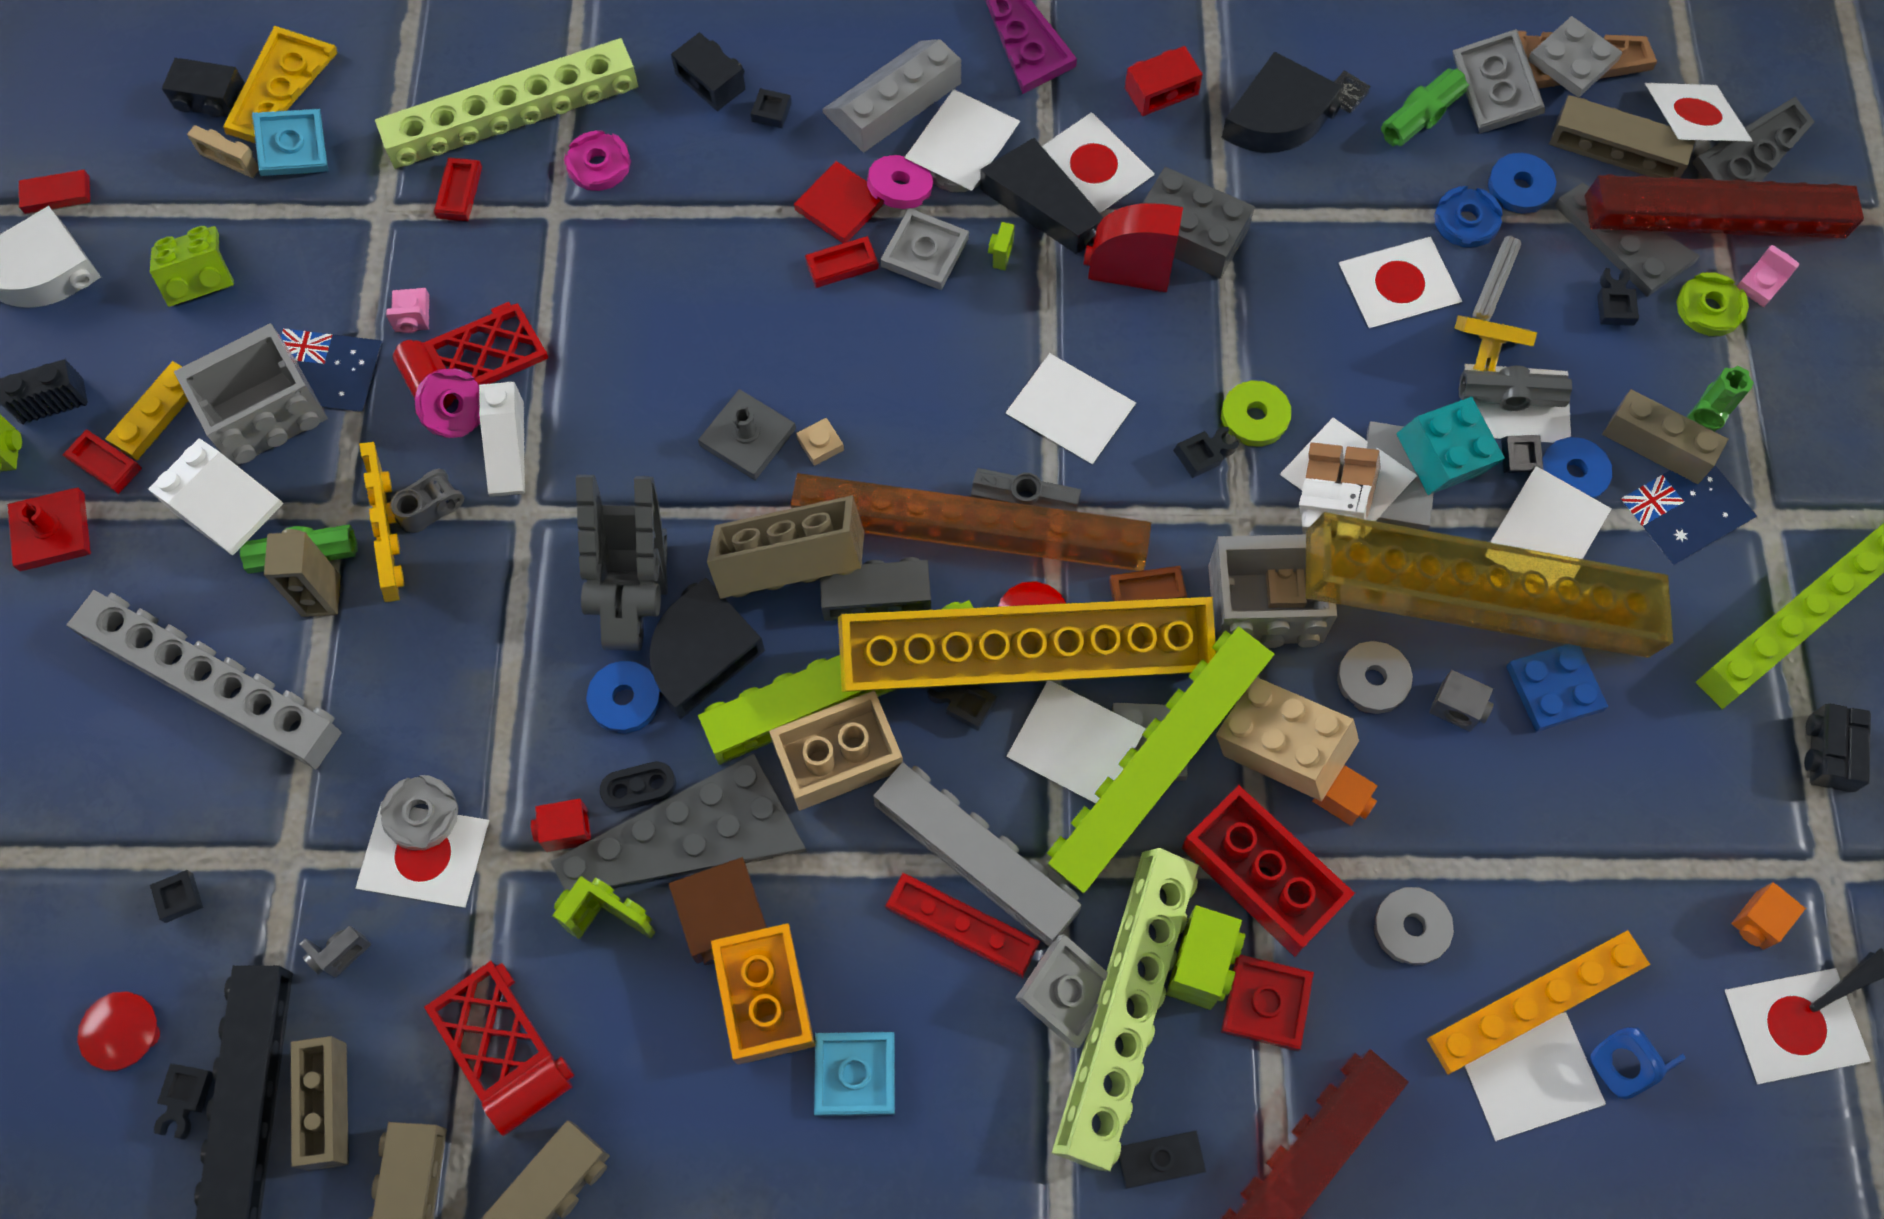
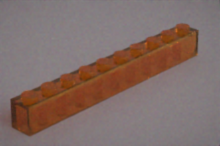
[791,473,1152,571]

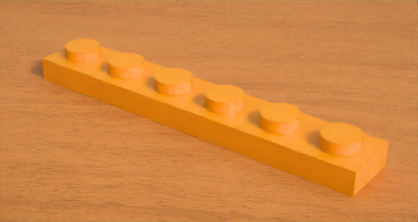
[1427,930,1651,1075]

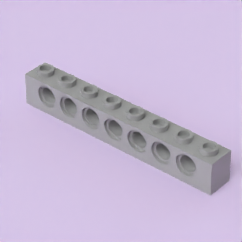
[66,590,342,770]

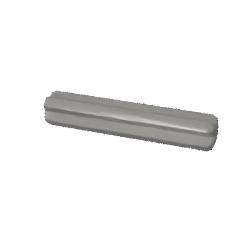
[1472,236,1522,321]

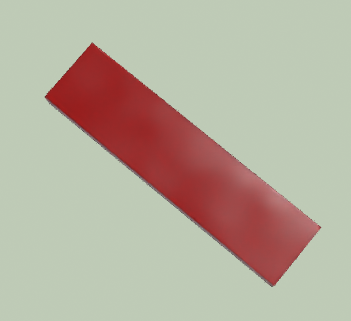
[885,873,1040,978]

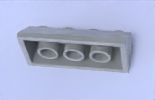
[823,39,961,153]

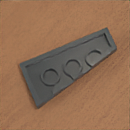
[1692,97,1815,214]

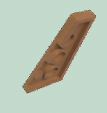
[1518,31,1657,89]

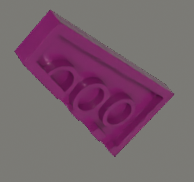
[985,0,1077,94]

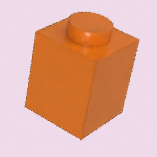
[1312,765,1378,826]
[1731,882,1806,950]

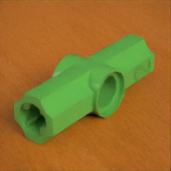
[1381,68,1469,146]
[1686,365,1754,432]
[240,524,358,574]

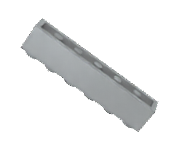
[873,762,1082,946]

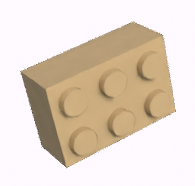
[1216,677,1359,802]
[769,690,903,811]

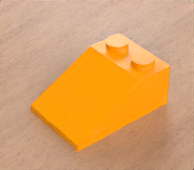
[711,923,815,1065]

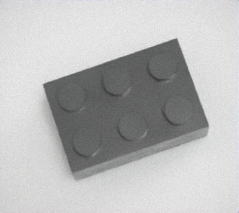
[1142,167,1255,279]

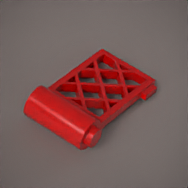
[393,302,548,410]
[424,961,575,1136]

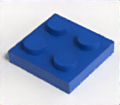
[1506,641,1609,732]

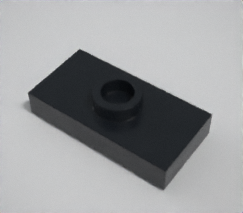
[1119,1131,1206,1189]

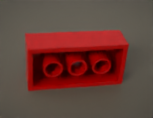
[1181,785,1355,957]

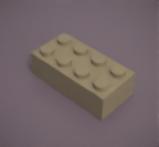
[707,495,864,599]

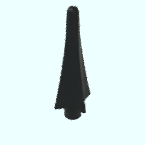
[1809,948,1884,1012]

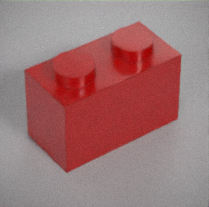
[1125,46,1203,117]

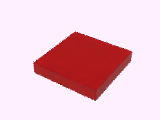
[794,161,884,243]
[1221,954,1314,1051]

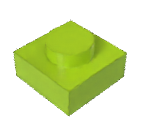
[988,222,1015,271]

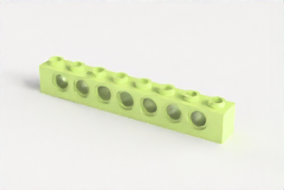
[375,38,639,169]
[1052,848,1199,1171]

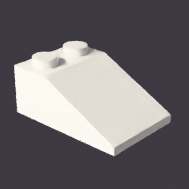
[148,438,283,556]

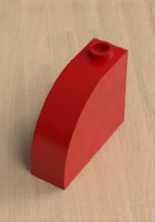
[1083,203,1183,293]

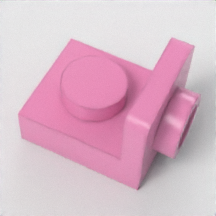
[1737,245,1800,307]
[386,288,429,333]

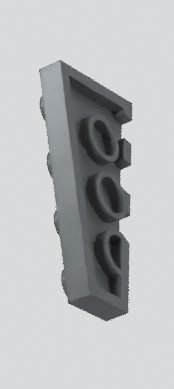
[1555,182,1700,297]

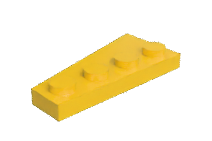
[223,26,337,144]
[359,442,405,602]

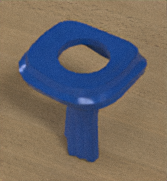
[1591,1027,1686,1099]

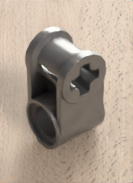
[390,468,464,533]

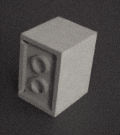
[173,323,328,465]
[1208,534,1337,648]

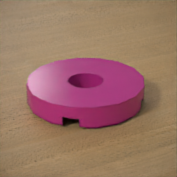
[564,130,631,191]
[867,155,933,209]
[415,369,480,438]

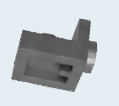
[299,926,372,978]

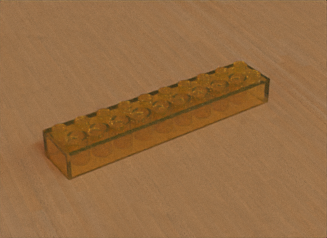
[1305,512,1673,658]

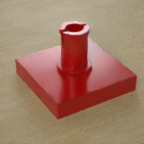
[7,487,91,572]

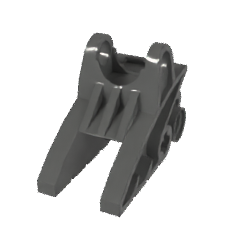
[575,474,668,651]

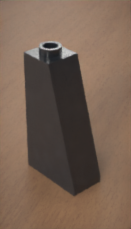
[980,138,1104,254]

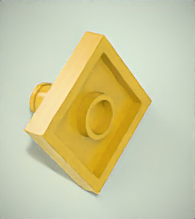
[1455,315,1537,372]

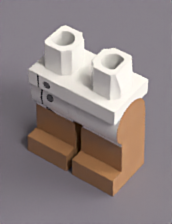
[1299,442,1381,543]

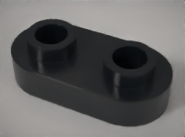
[600,761,676,811]

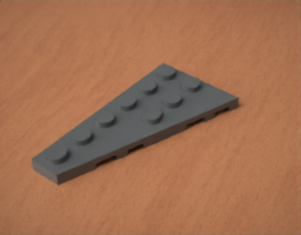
[550,753,807,890]

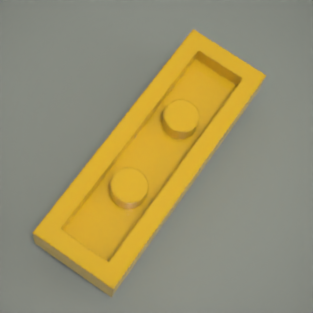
[105,361,189,461]

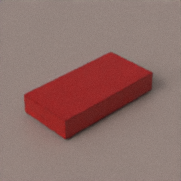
[434,157,482,222]
[19,169,90,214]
[805,236,879,288]
[62,429,142,494]

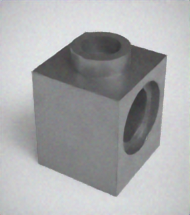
[1429,669,1494,731]

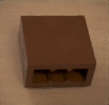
[668,857,767,965]

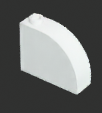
[0,206,101,307]

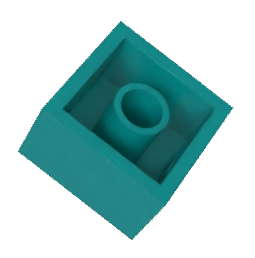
[1396,397,1505,495]

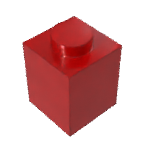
[531,798,591,852]

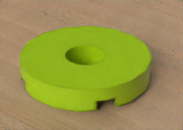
[1676,273,1749,336]
[1221,380,1291,447]

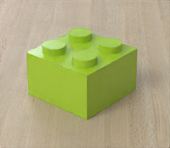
[1166,905,1245,1010]

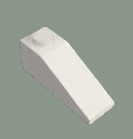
[479,382,525,497]

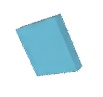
[252,109,328,176]
[814,1032,895,1116]

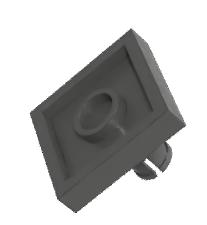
[698,389,796,481]

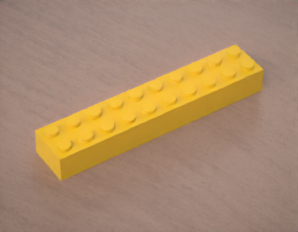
[838,597,1216,692]

